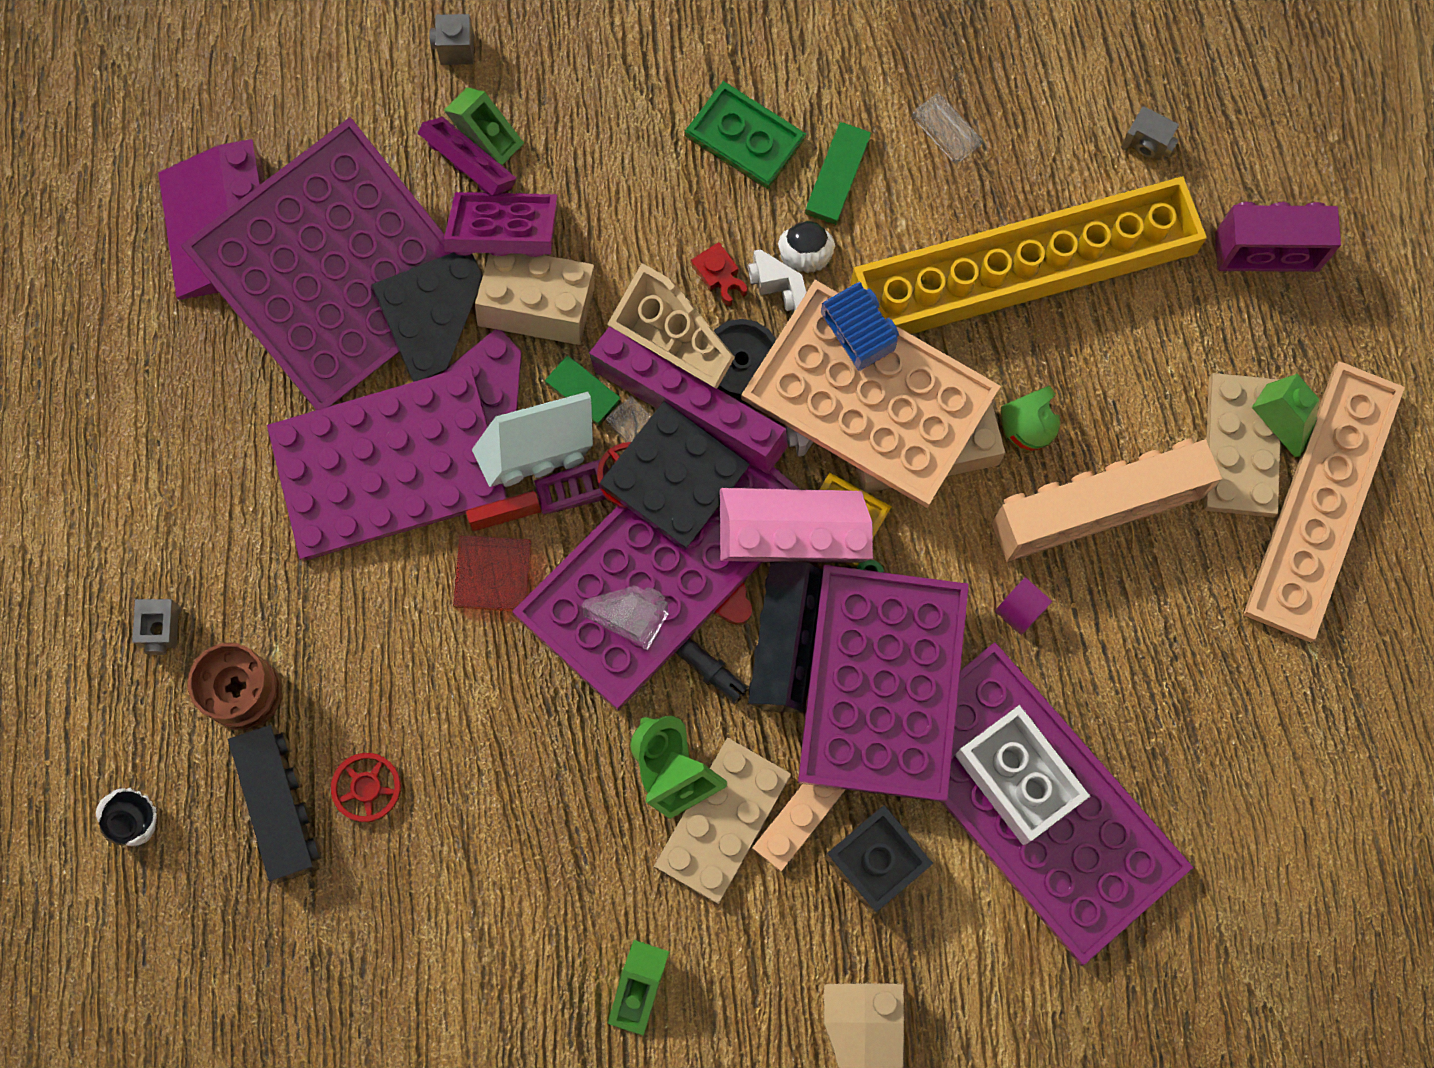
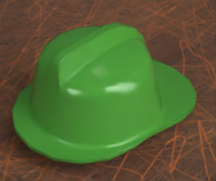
[630,716,689,793]

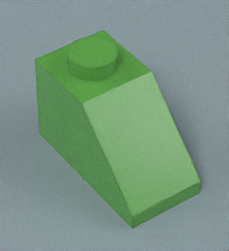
[444,87,524,165]
[1252,374,1319,457]
[608,940,670,1036]

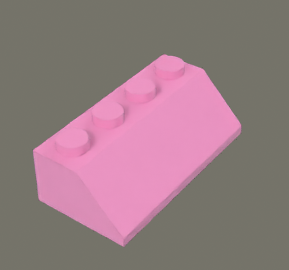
[720,488,873,563]

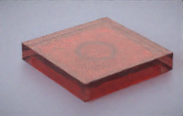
[453,535,532,611]

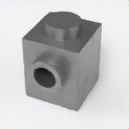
[430,14,474,65]

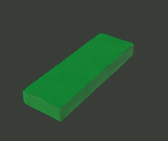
[805,122,872,225]

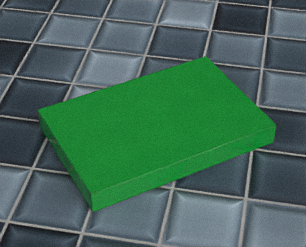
[685,81,806,189]

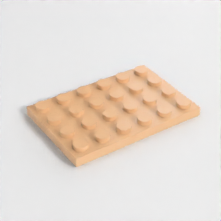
[741,280,1001,508]

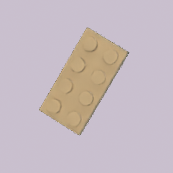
[1204,373,1280,518]
[654,737,791,904]

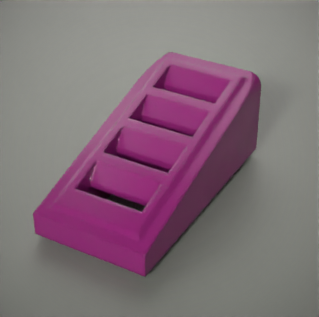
[534,460,609,515]

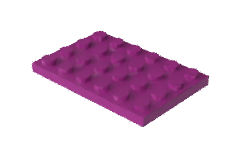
[267,365,508,561]
[798,565,969,803]

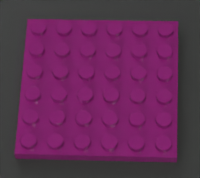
[181,117,453,410]

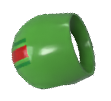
[1001,386,1060,451]

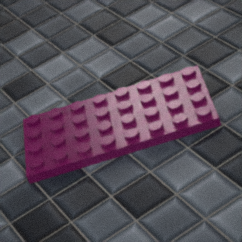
[512,462,800,712]
[941,642,1193,966]

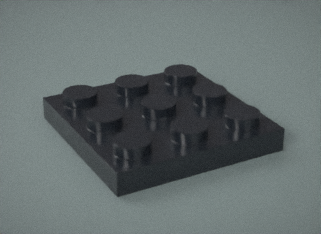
[599,401,750,550]

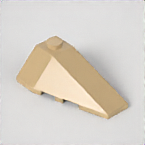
[607,263,735,389]
[824,983,904,1068]

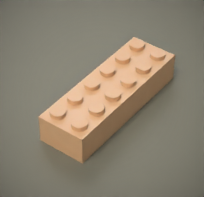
[992,439,1222,562]

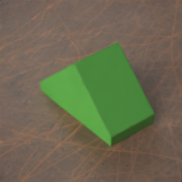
[646,752,727,819]

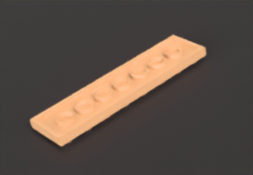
[1243,361,1405,643]

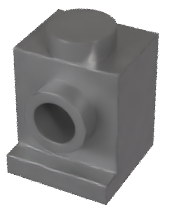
[1120,106,1179,161]
[132,599,181,655]

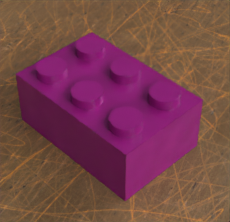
[1215,202,1341,272]

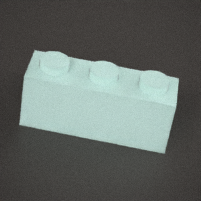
[472,392,593,487]

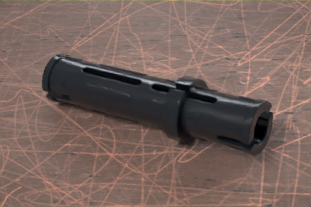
[675,638,749,705]

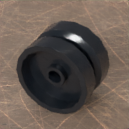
[714,319,776,405]

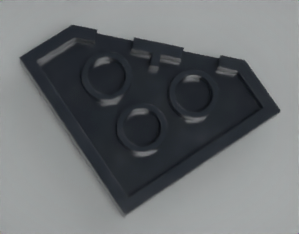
[371,252,482,382]

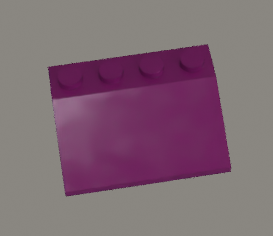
[158,139,265,300]

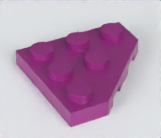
[443,329,522,426]

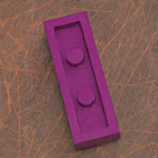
[417,117,517,196]

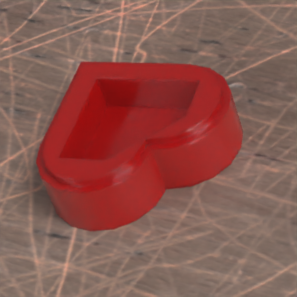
[713,582,752,625]

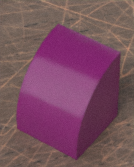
[994,577,1052,635]

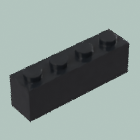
[748,562,823,713]
[228,725,322,884]

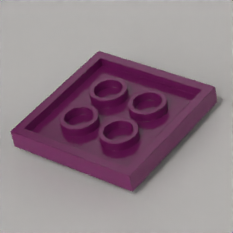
[444,192,558,257]

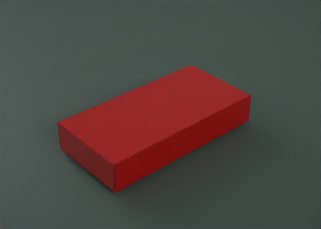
[466,491,541,532]

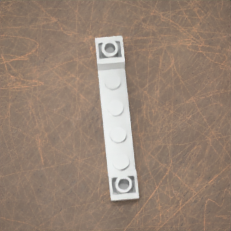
[748,249,813,456]

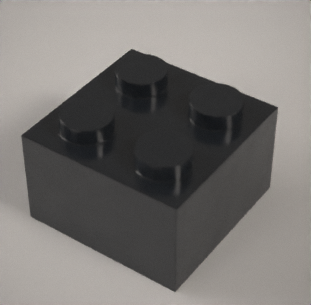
[824,805,933,915]

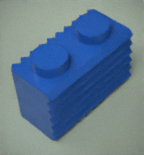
[821,282,899,371]

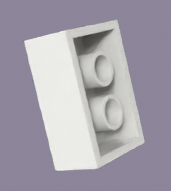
[955,705,1090,845]

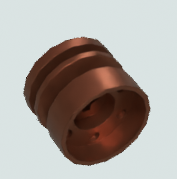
[187,643,282,730]

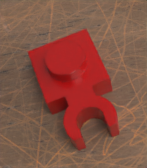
[691,242,747,307]

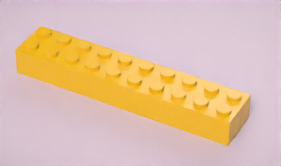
[851,176,1207,334]

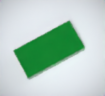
[544,355,621,427]

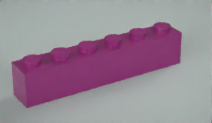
[589,326,788,474]

